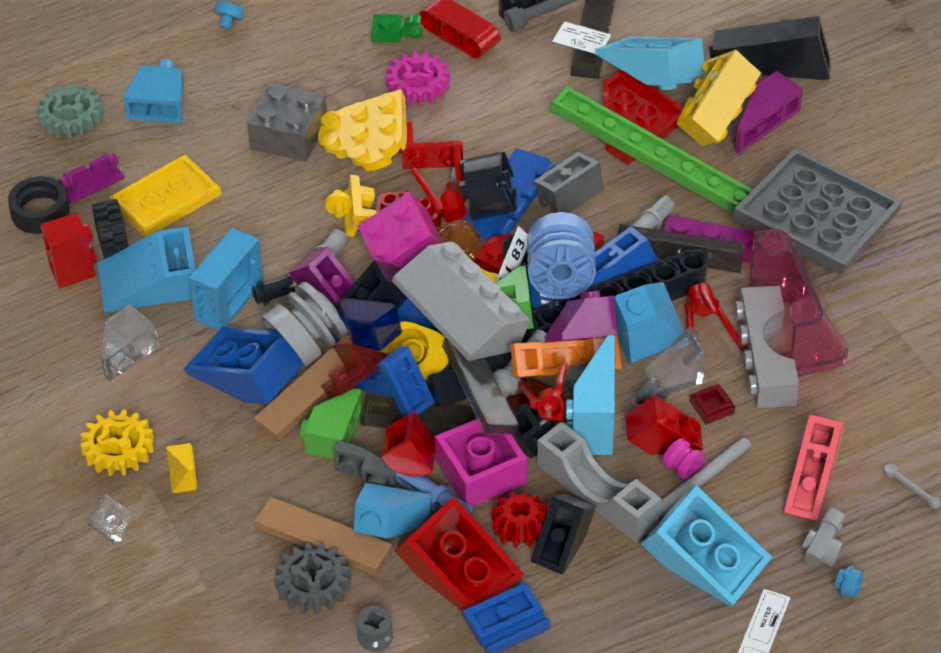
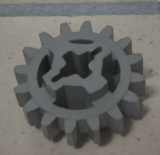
[274,542,351,614]

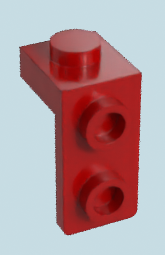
[397,122,463,170]

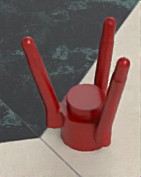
[411,142,468,223]
[684,283,745,352]
[518,362,567,422]

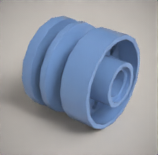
[527,212,596,299]

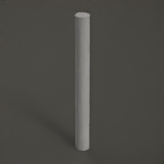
[660,437,751,518]

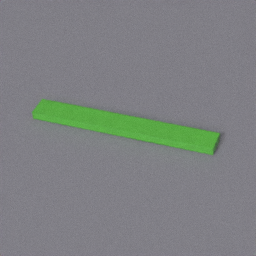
[549,86,753,214]

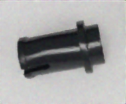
[252,274,295,306]

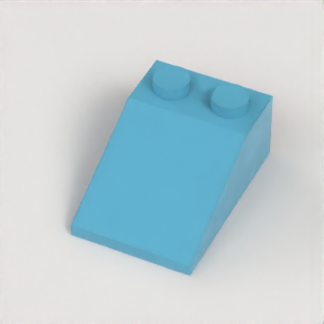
[595,37,705,90]
[566,335,615,455]
[641,485,772,607]

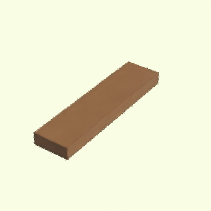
[254,335,371,442]
[254,497,393,577]

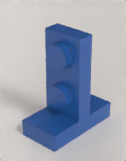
[349,346,435,417]

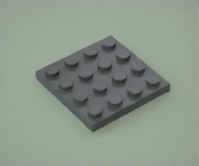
[732,148,902,274]

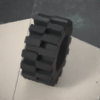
[92,199,129,259]

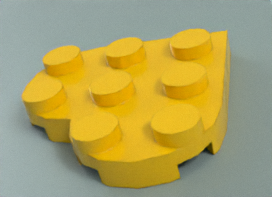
[318,89,407,171]

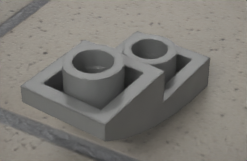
[334,440,396,489]

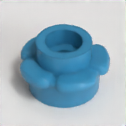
[835,565,863,599]

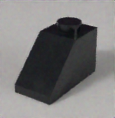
[335,260,408,329]
[531,494,596,574]

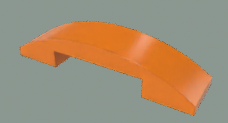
[510,336,622,378]

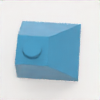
[613,282,688,365]

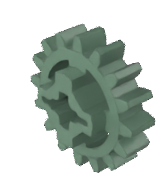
[37,83,104,139]

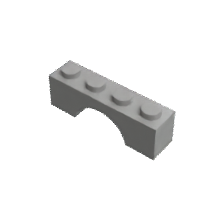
[735,286,799,408]
[537,421,661,543]

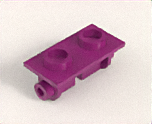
[59,153,125,204]

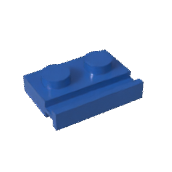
[463,582,551,653]

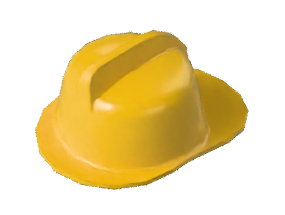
[378,321,450,380]

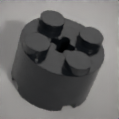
[459,152,518,221]

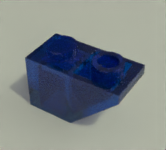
[339,298,402,351]

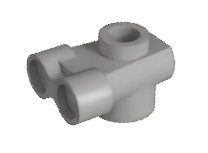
[802,508,845,567]

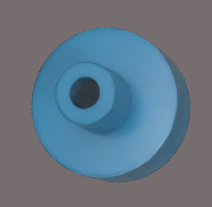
[214,1,245,29]

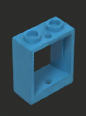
[189,228,263,331]

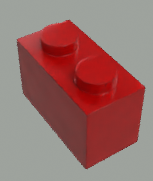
[40,213,97,289]

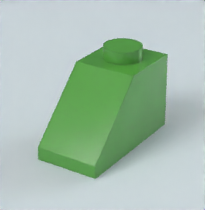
[300,388,363,459]

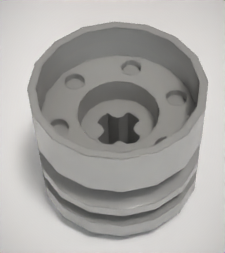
[261,281,348,369]

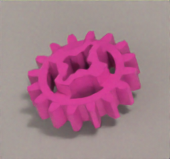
[386,51,450,106]

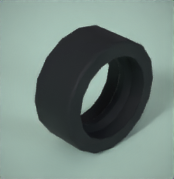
[8,176,69,234]

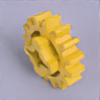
[80,409,154,476]

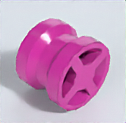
[662,438,705,481]

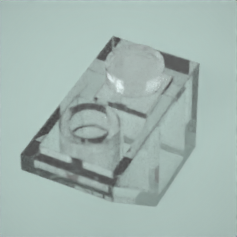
[101,304,159,381]

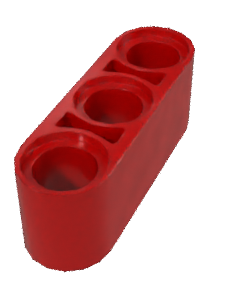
[419,0,501,59]

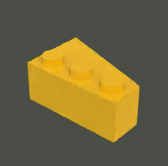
[676,50,761,147]

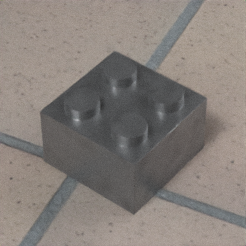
[247,83,327,162]

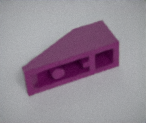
[735,71,803,154]

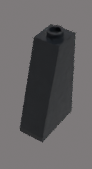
[709,16,831,80]

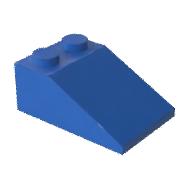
[184,327,303,404]

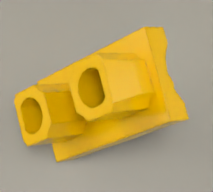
[325,175,376,237]

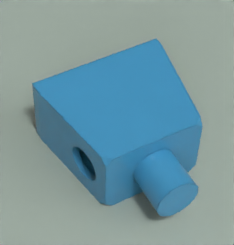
[124,59,184,124]

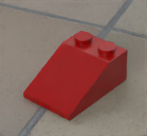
[395,497,524,611]

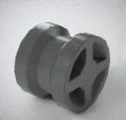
[356,606,393,651]

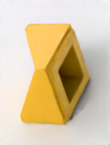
[166,443,198,493]

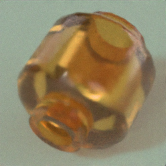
[440,220,480,262]

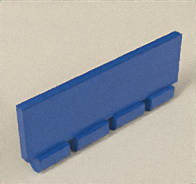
[458,148,556,240]

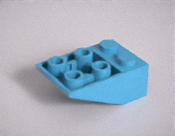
[97,227,196,313]

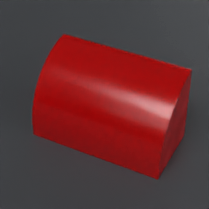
[381,411,436,477]

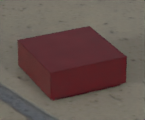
[690,384,735,425]

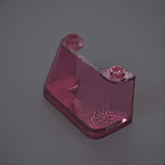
[749,229,849,377]

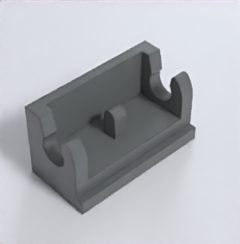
[534,151,604,213]

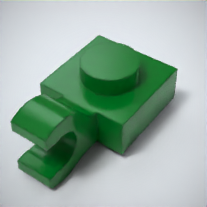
[371,14,423,43]

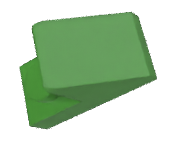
[496,265,534,329]

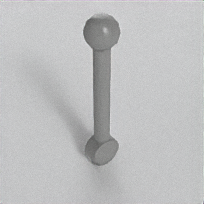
[884,463,941,510]

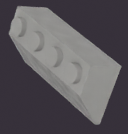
[392,241,531,361]

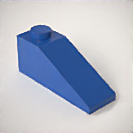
[590,226,658,287]

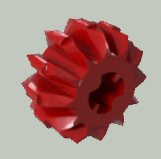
[491,490,548,550]

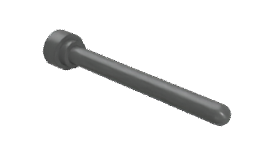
[503,0,578,33]

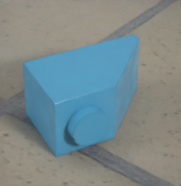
[353,483,433,538]

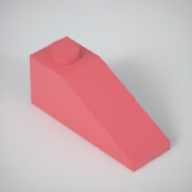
[784,414,844,522]

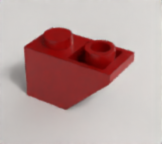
[625,395,703,455]

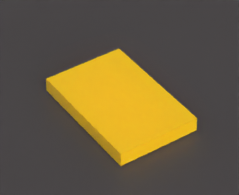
[110,154,222,237]

